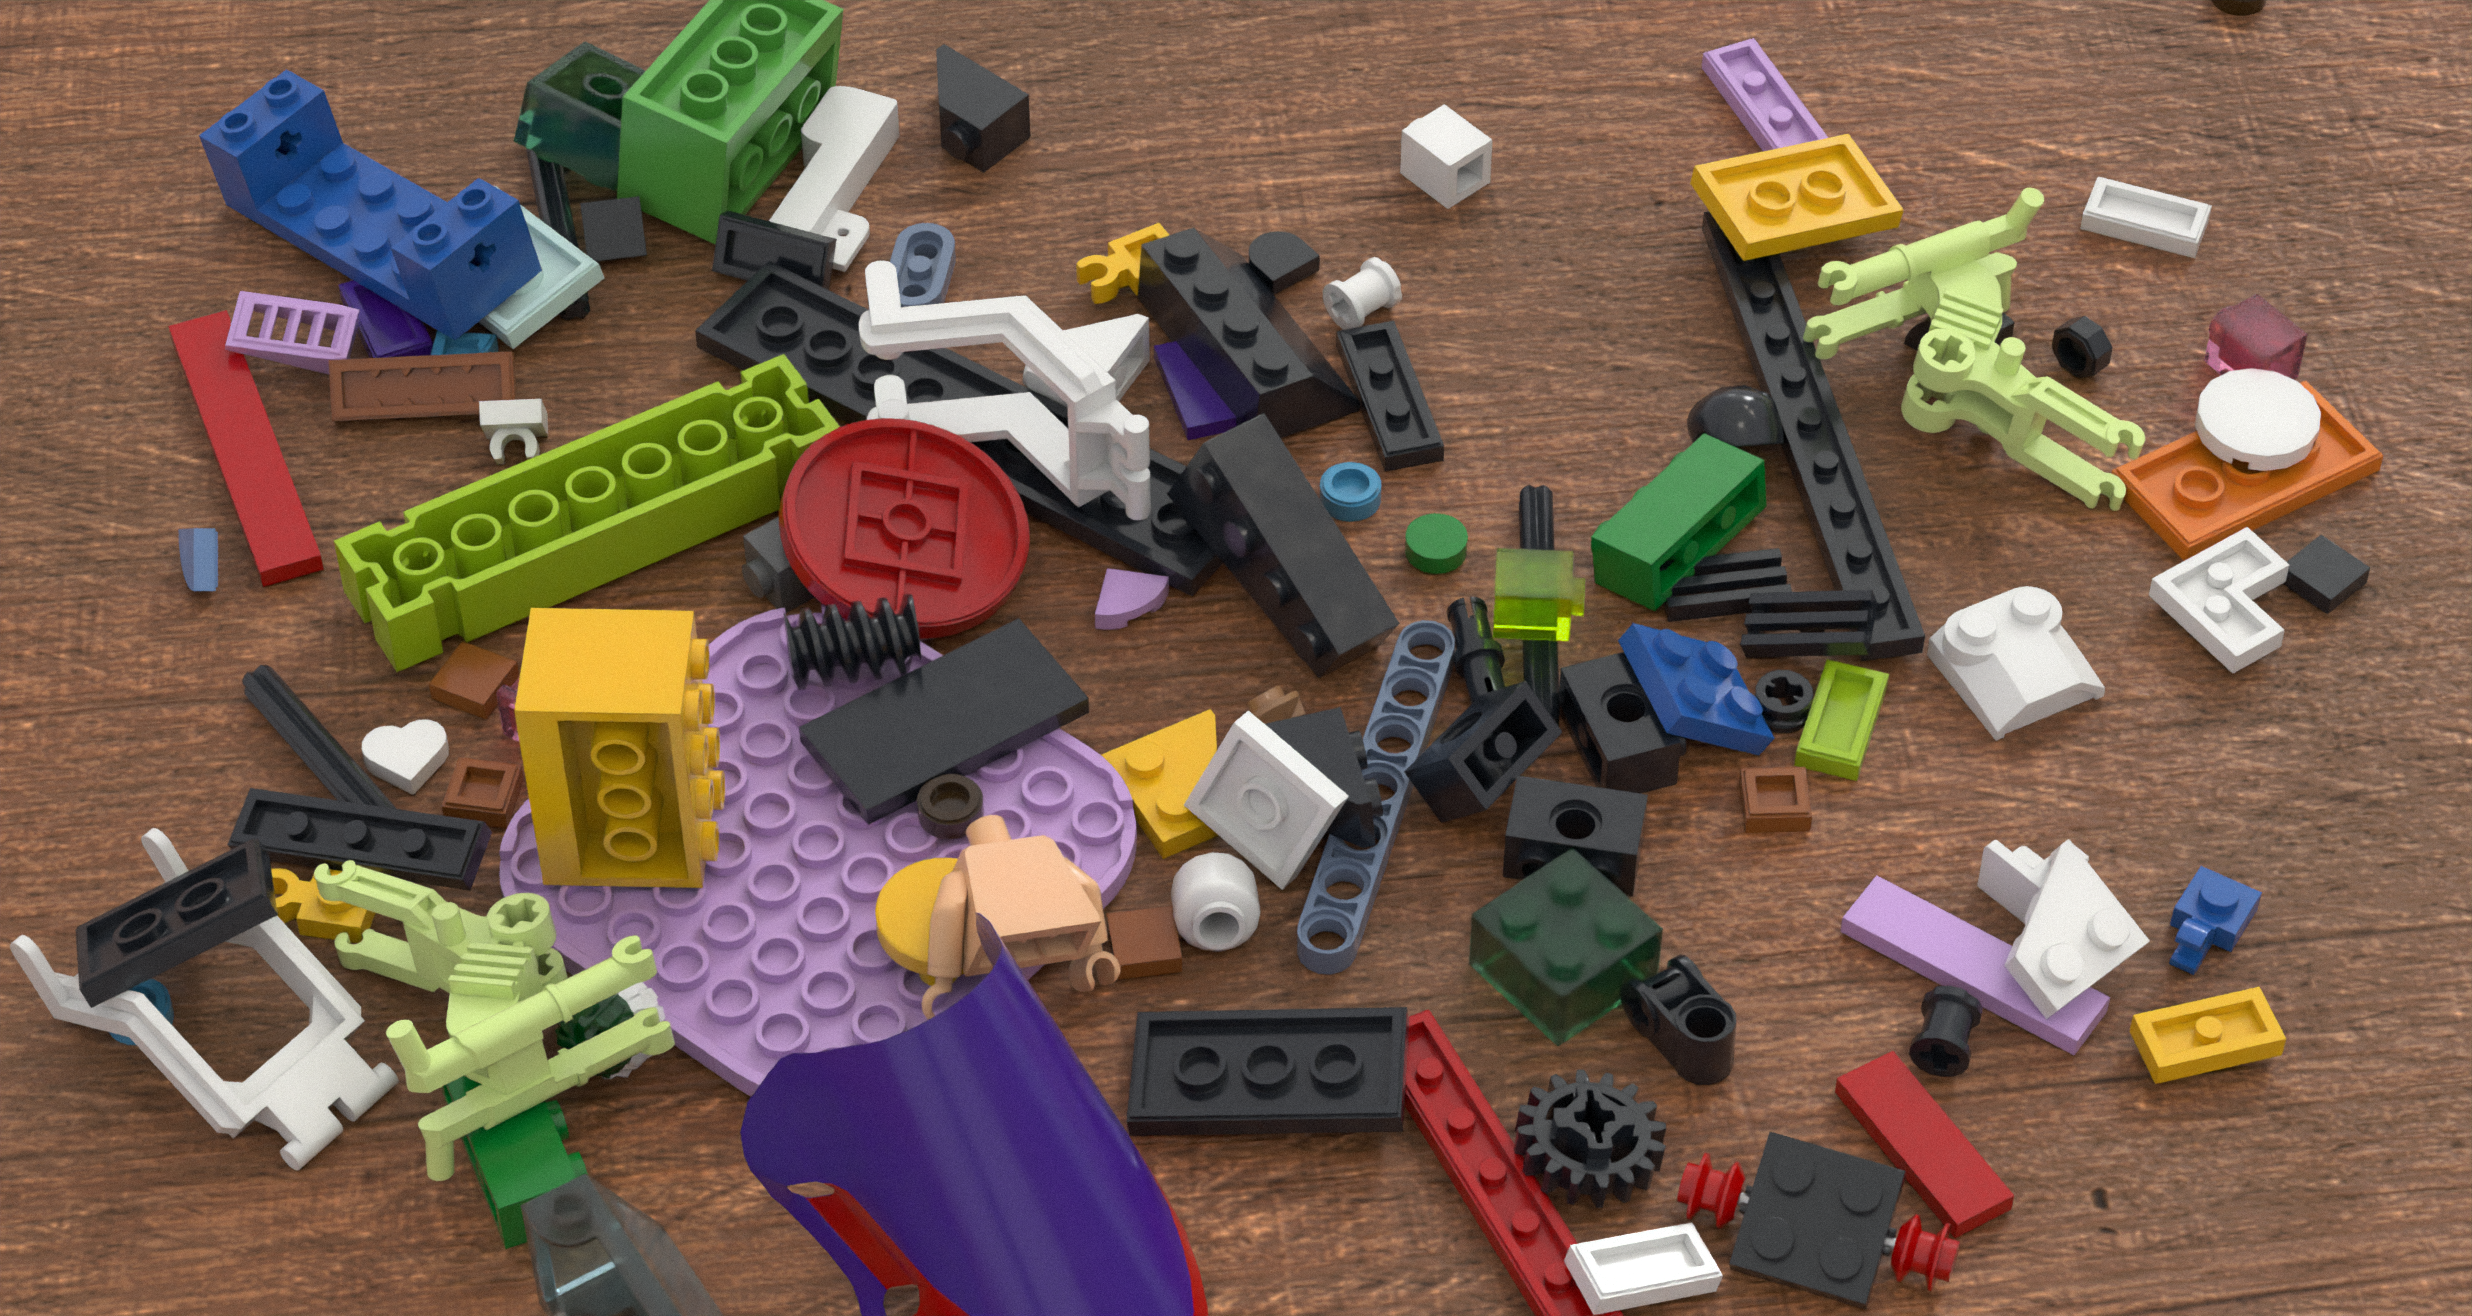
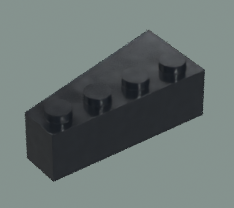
[1167,413,1400,679]

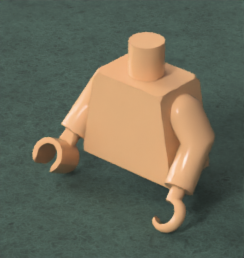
[921,815,1120,1020]

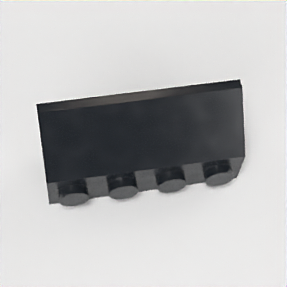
[1138,228,1361,438]

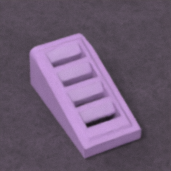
[225,291,360,374]

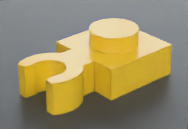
[1076,223,1169,304]
[271,867,376,943]

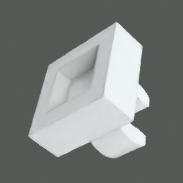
[479,399,548,464]

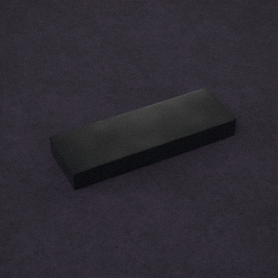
[1336,321,1444,472]

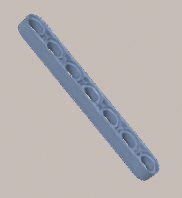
[1297,620,1455,975]

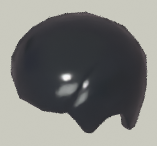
[1687,385,1784,448]

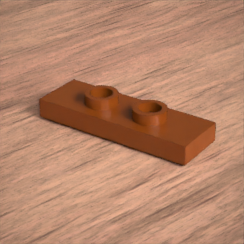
[328,351,517,421]

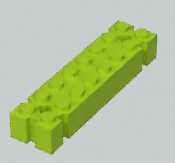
[334,354,840,672]

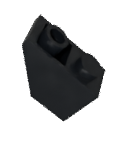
[1265,707,1383,848]

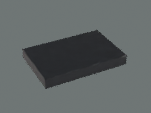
[75,839,278,1008]

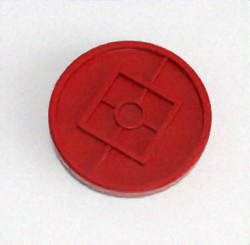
[779,418,1030,639]

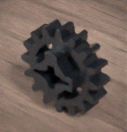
[1514,1070,1666,1208]

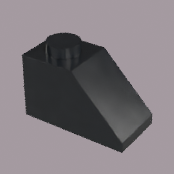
[936,44,1031,173]

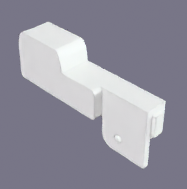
[769,86,900,272]

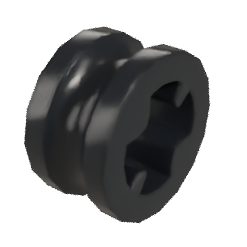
[1755,670,1813,734]

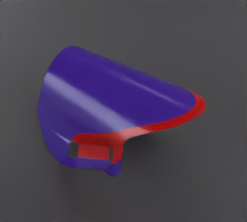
[740,912,1208,1316]

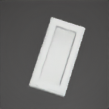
[2080,177,2212,258]
[1564,1222,1723,1315]

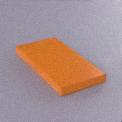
[2111,380,2384,561]

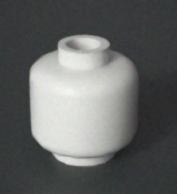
[1171,852,1261,952]

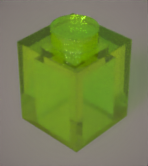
[1493,548,1585,641]

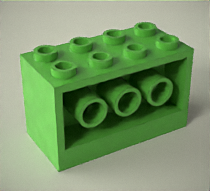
[617,0,844,245]

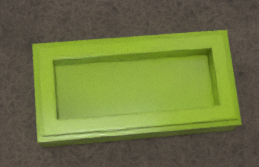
[1794,659,1889,781]

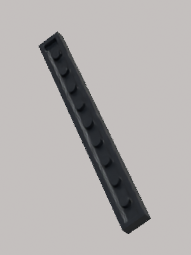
[1702,212,1925,662]

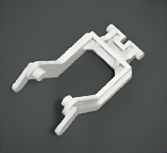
[859,261,1151,520]
[10,828,399,1171]

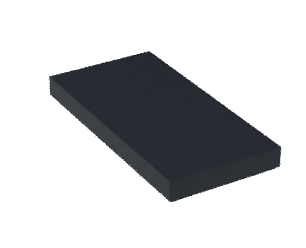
[799,618,1089,825]
[1126,1007,1409,1136]

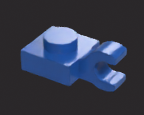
[2169,866,2262,975]

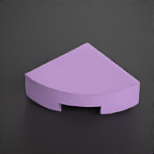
[1095,568,1169,630]

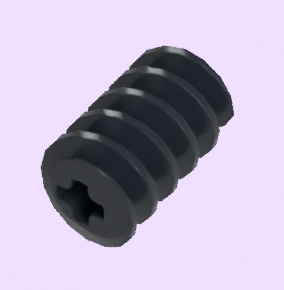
[784,594,921,690]

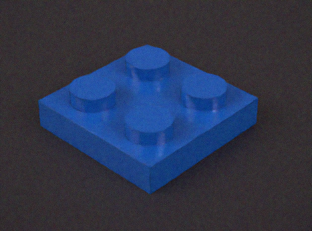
[1618,623,1775,755]

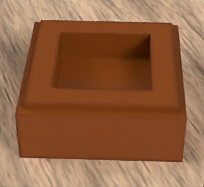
[429,641,519,719]
[442,757,524,829]
[1739,767,1812,833]
[1107,906,1183,980]

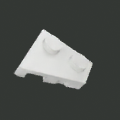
[2004,839,2150,1019]

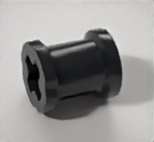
[1909,986,1983,1077]

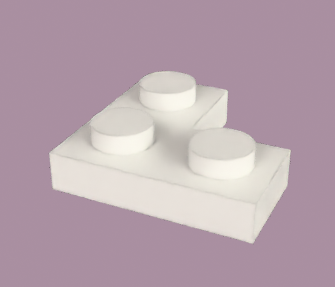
[2149,527,2289,673]

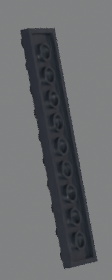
[695,261,1223,597]

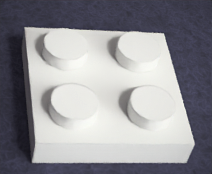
[1184,711,1349,890]

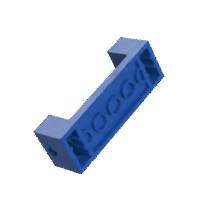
[199,69,542,340]

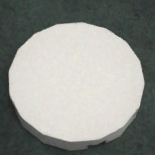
[2195,368,2321,471]

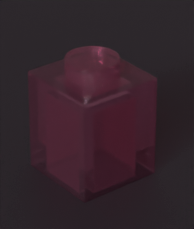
[2204,294,2308,380]

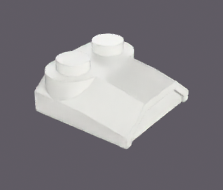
[1927,586,2105,740]

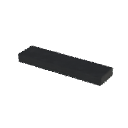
[227,788,492,891]

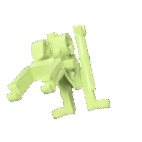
[1803,188,2145,511]
[314,860,675,1181]

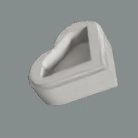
[361,720,449,795]

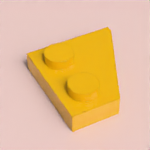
[1101,709,1218,859]

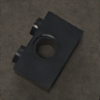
[1559,652,1686,794]
[1404,681,1562,823]
[1503,775,1648,897]

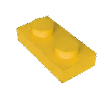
[2129,987,2286,1084]

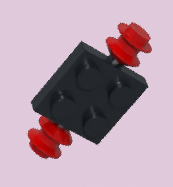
[1677,1132,1960,1310]

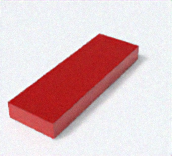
[1835,1051,2014,1238]

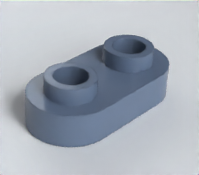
[890,223,956,307]

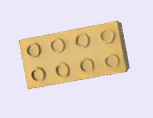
[514,608,725,888]

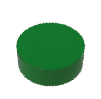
[1405,513,1468,574]

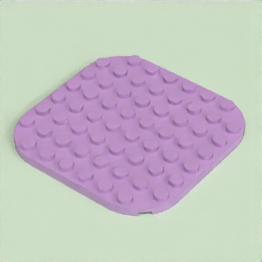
[499,604,1137,1097]

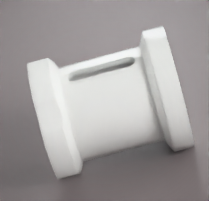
[1323,257,1402,330]

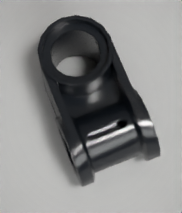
[1620,954,1736,1085]

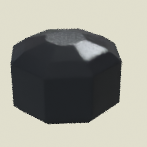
[2052,316,2113,379]

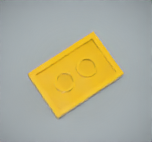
[1690,134,1904,261]

